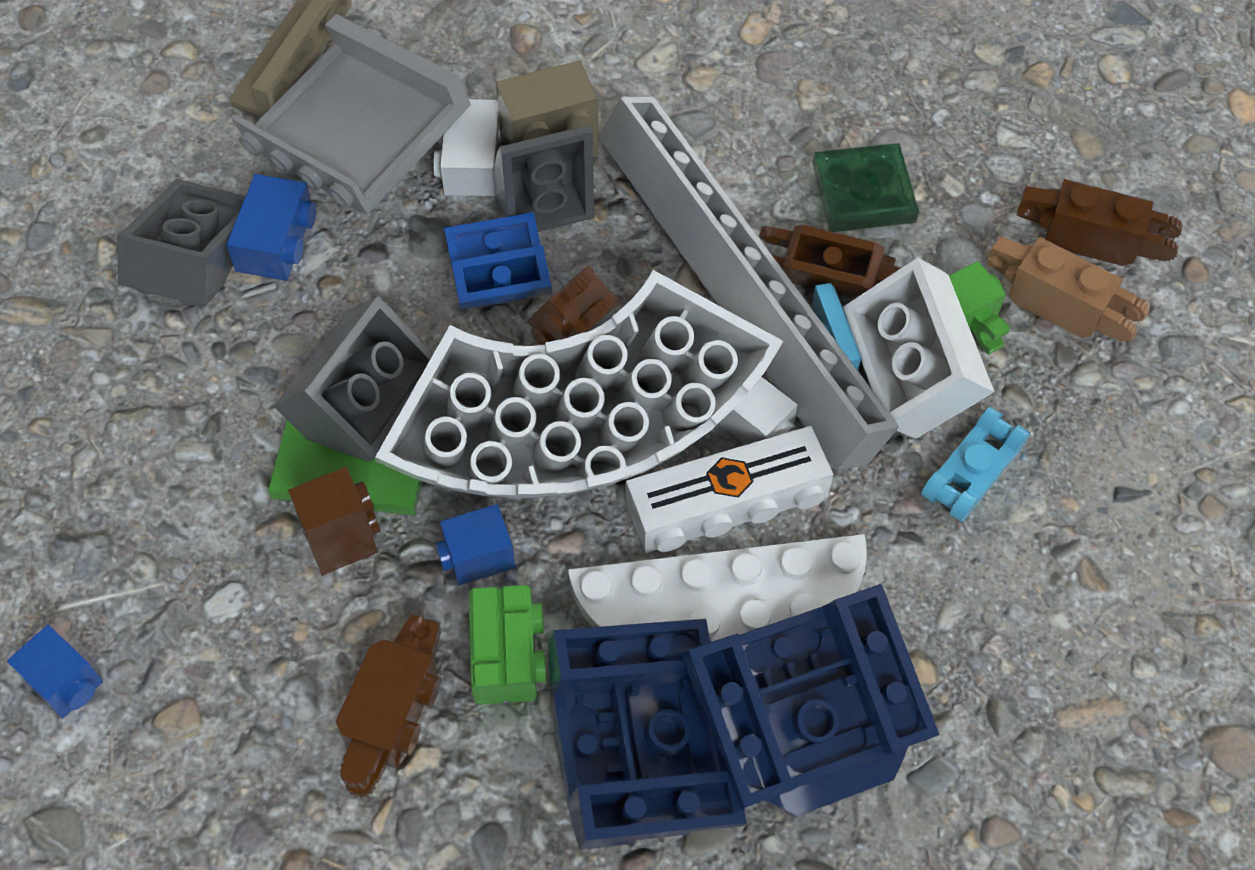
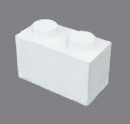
[434,99,501,196]

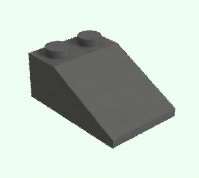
[493,125,594,232]
[117,179,246,307]

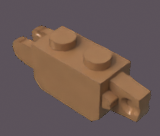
[987,236,1150,343]

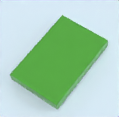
[268,420,422,516]

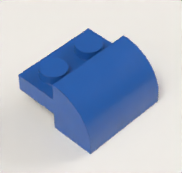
[444,212,552,311]

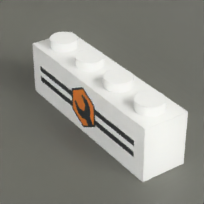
[626,426,834,553]

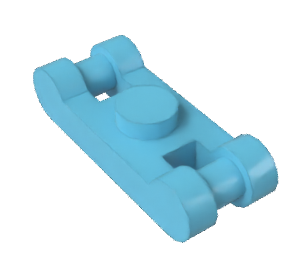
[921,406,1031,523]

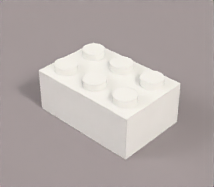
[843,257,994,439]

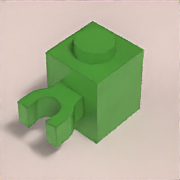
[949,261,1010,355]

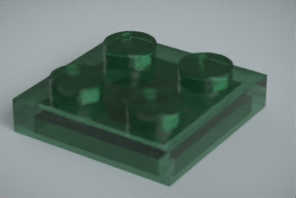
[812,143,919,232]

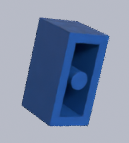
[226,174,317,281]

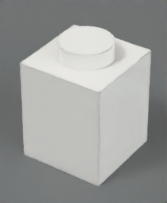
[719,376,798,445]

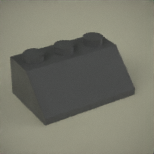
[273,295,434,462]

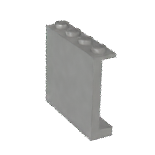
[232,14,471,215]

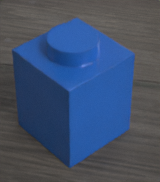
[435,504,515,586]
[7,624,103,719]

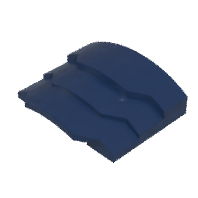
[682,583,940,817]
[548,619,747,850]

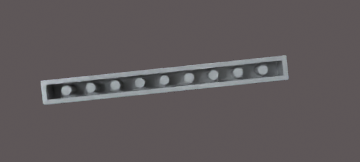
[599,97,899,471]

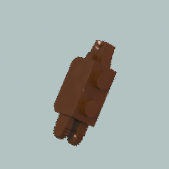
[1017,179,1183,266]
[759,225,901,299]
[526,265,621,345]
[336,614,441,799]

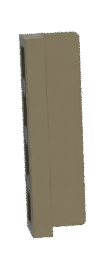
[229,0,352,117]

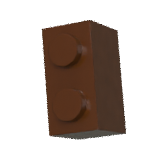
[288,467,381,576]

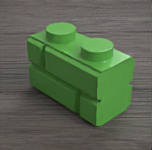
[469,585,546,705]

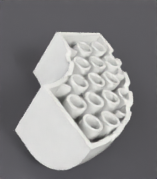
[375,270,783,498]

